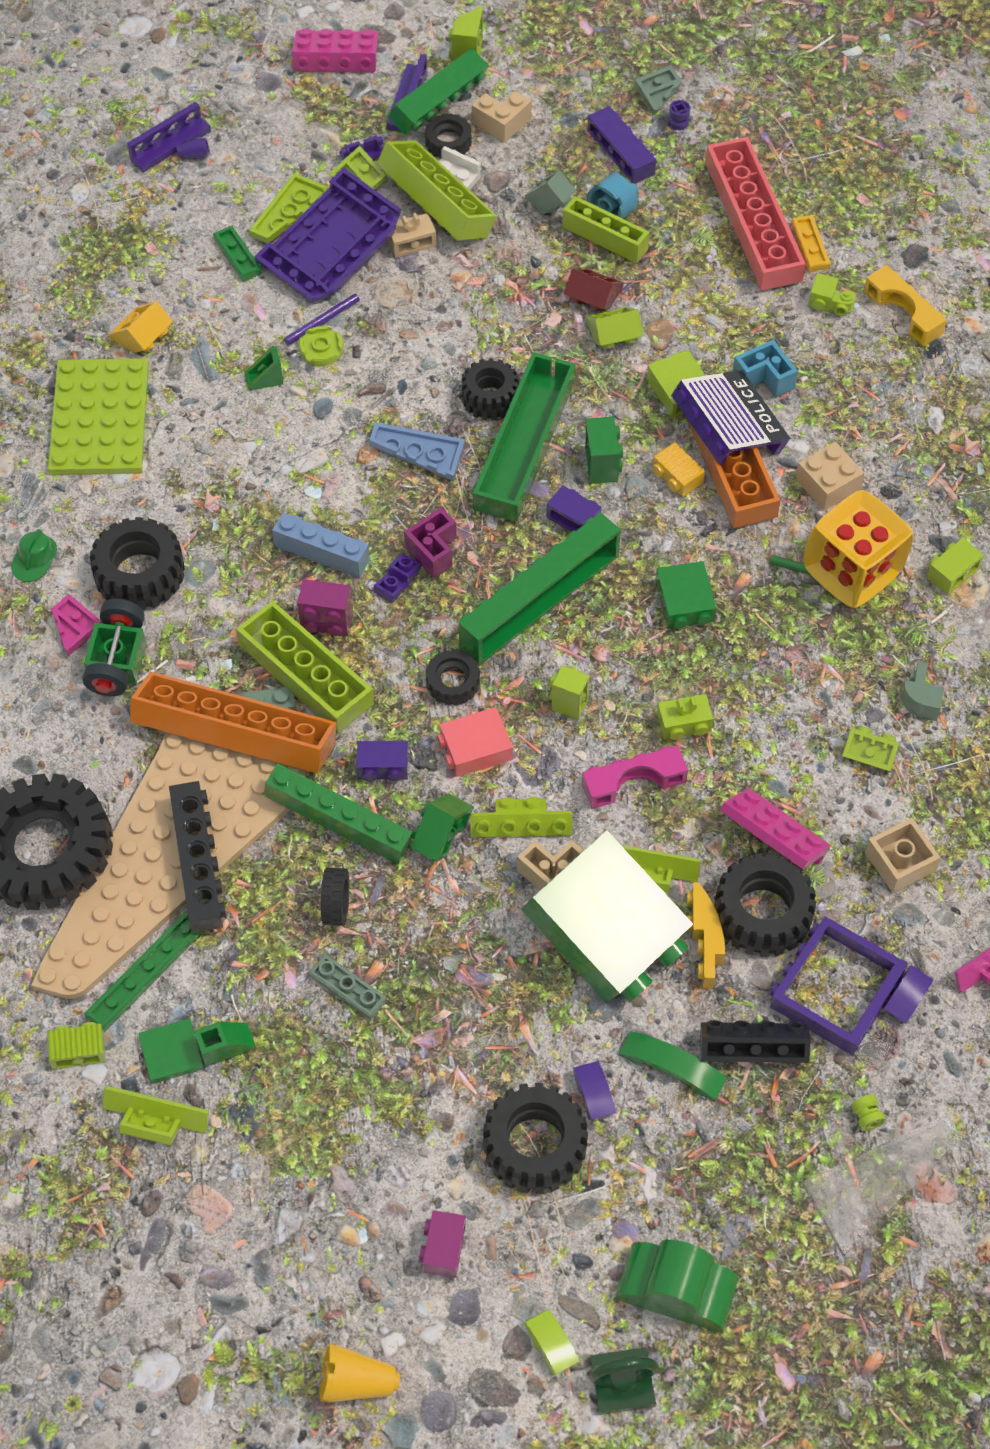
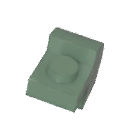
[901,661,944,721]

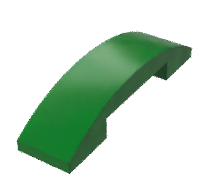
[618,1031,727,1102]

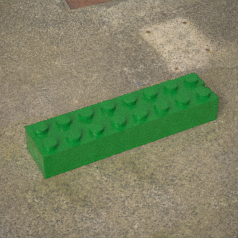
[473,352,576,522]
[458,512,621,666]

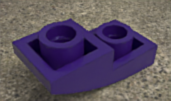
[373,553,422,603]
[883,965,933,1024]
[572,1061,617,1120]

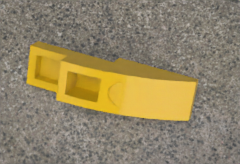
[687,882,725,989]

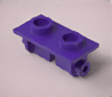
[339,135,384,160]

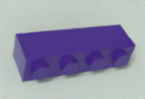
[587,106,657,184]

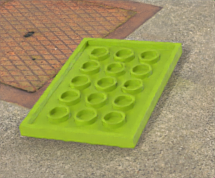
[48,358,149,475]

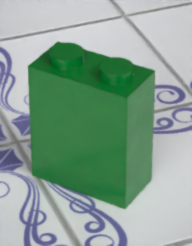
[655,561,716,629]

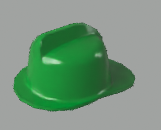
[11,529,57,582]

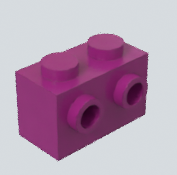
[418,1210,466,1278]

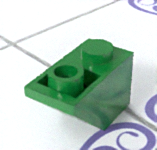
[194,1022,256,1066]

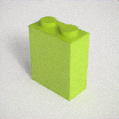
[647,350,705,418]

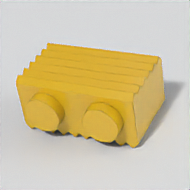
[652,442,705,497]

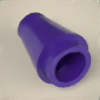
[177,137,210,158]

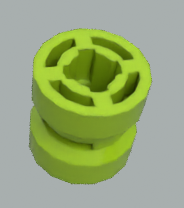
[851,1094,886,1131]

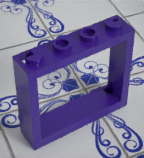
[769,916,908,1056]

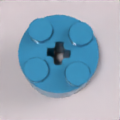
[587,172,638,219]

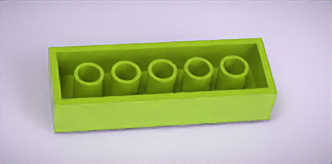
[377,141,497,241]
[236,600,374,734]

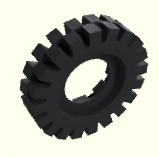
[0,774,113,910]

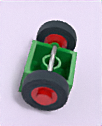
[83,599,147,697]

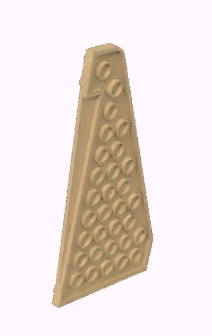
[31,733,308,999]

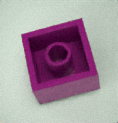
[297,579,353,636]

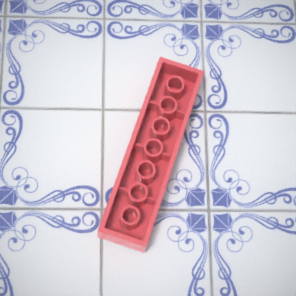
[705,137,806,291]

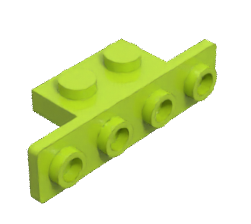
[470,797,572,837]
[621,845,701,893]
[103,1086,209,1145]

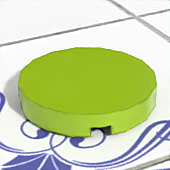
[299,326,344,366]

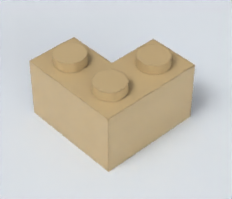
[472,91,532,143]
[517,840,584,891]

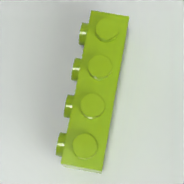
[562,196,650,264]

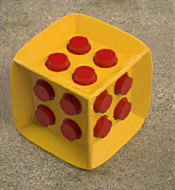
[803,490,913,608]

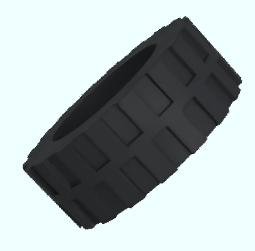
[425,113,472,159]
[426,649,480,706]
[320,867,350,926]

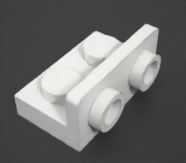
[439,146,480,190]

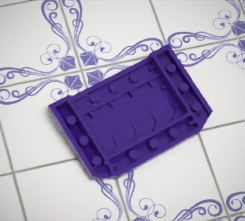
[254,167,401,303]

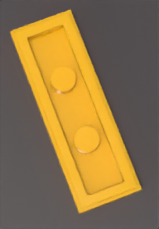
[791,215,831,273]

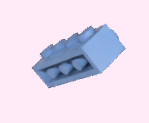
[272,513,370,578]

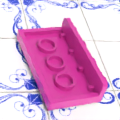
[292,29,379,72]
[720,788,831,869]

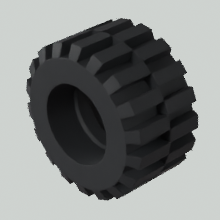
[461,358,519,421]

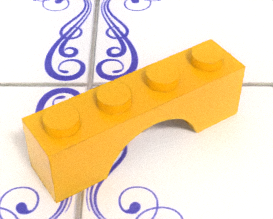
[864,265,947,347]

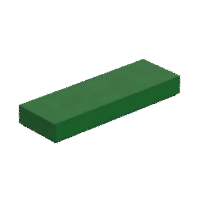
[213,225,262,282]

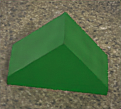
[244,346,283,391]

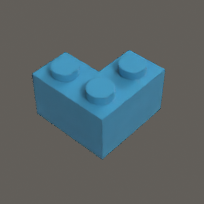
[733,340,798,397]

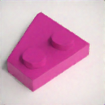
[51,594,102,655]

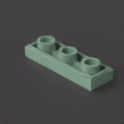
[309,954,387,1020]

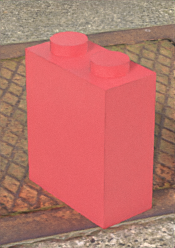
[437,707,513,777]

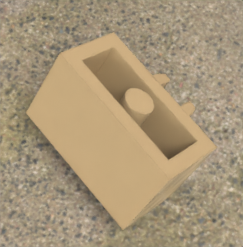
[387,213,437,258]

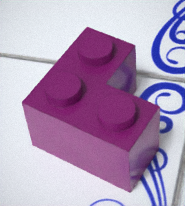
[404,507,457,578]

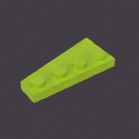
[249,173,329,243]

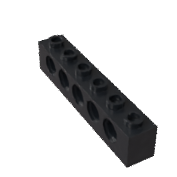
[169,781,226,933]

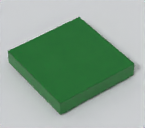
[138,1018,204,1084]

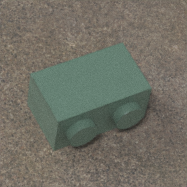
[525,170,576,216]

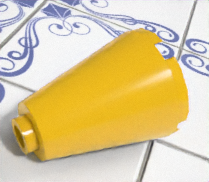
[319,1343,400,1403]

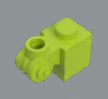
[808,273,856,316]

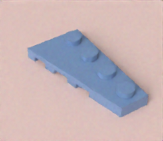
[369,422,465,481]

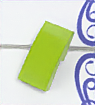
[523,1309,579,1375]

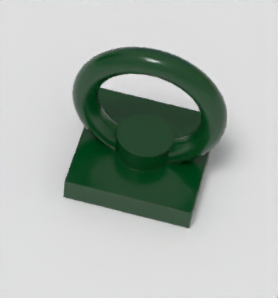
[590,1347,659,1415]

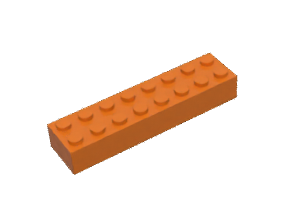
[130,671,337,774]

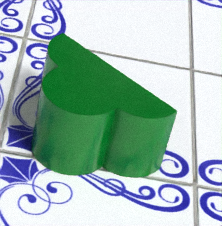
[614,1239,739,1334]

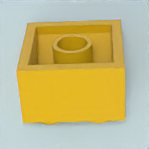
[107,301,173,353]

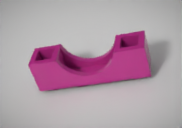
[582,745,688,809]

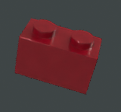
[564,268,624,312]

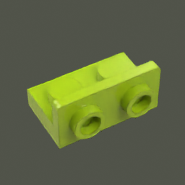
[842,725,900,772]

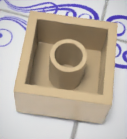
[796,442,864,511]
[865,818,941,893]

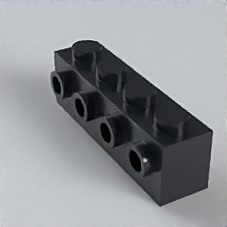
[699,1020,811,1063]

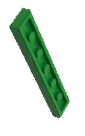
[84,910,204,1033]

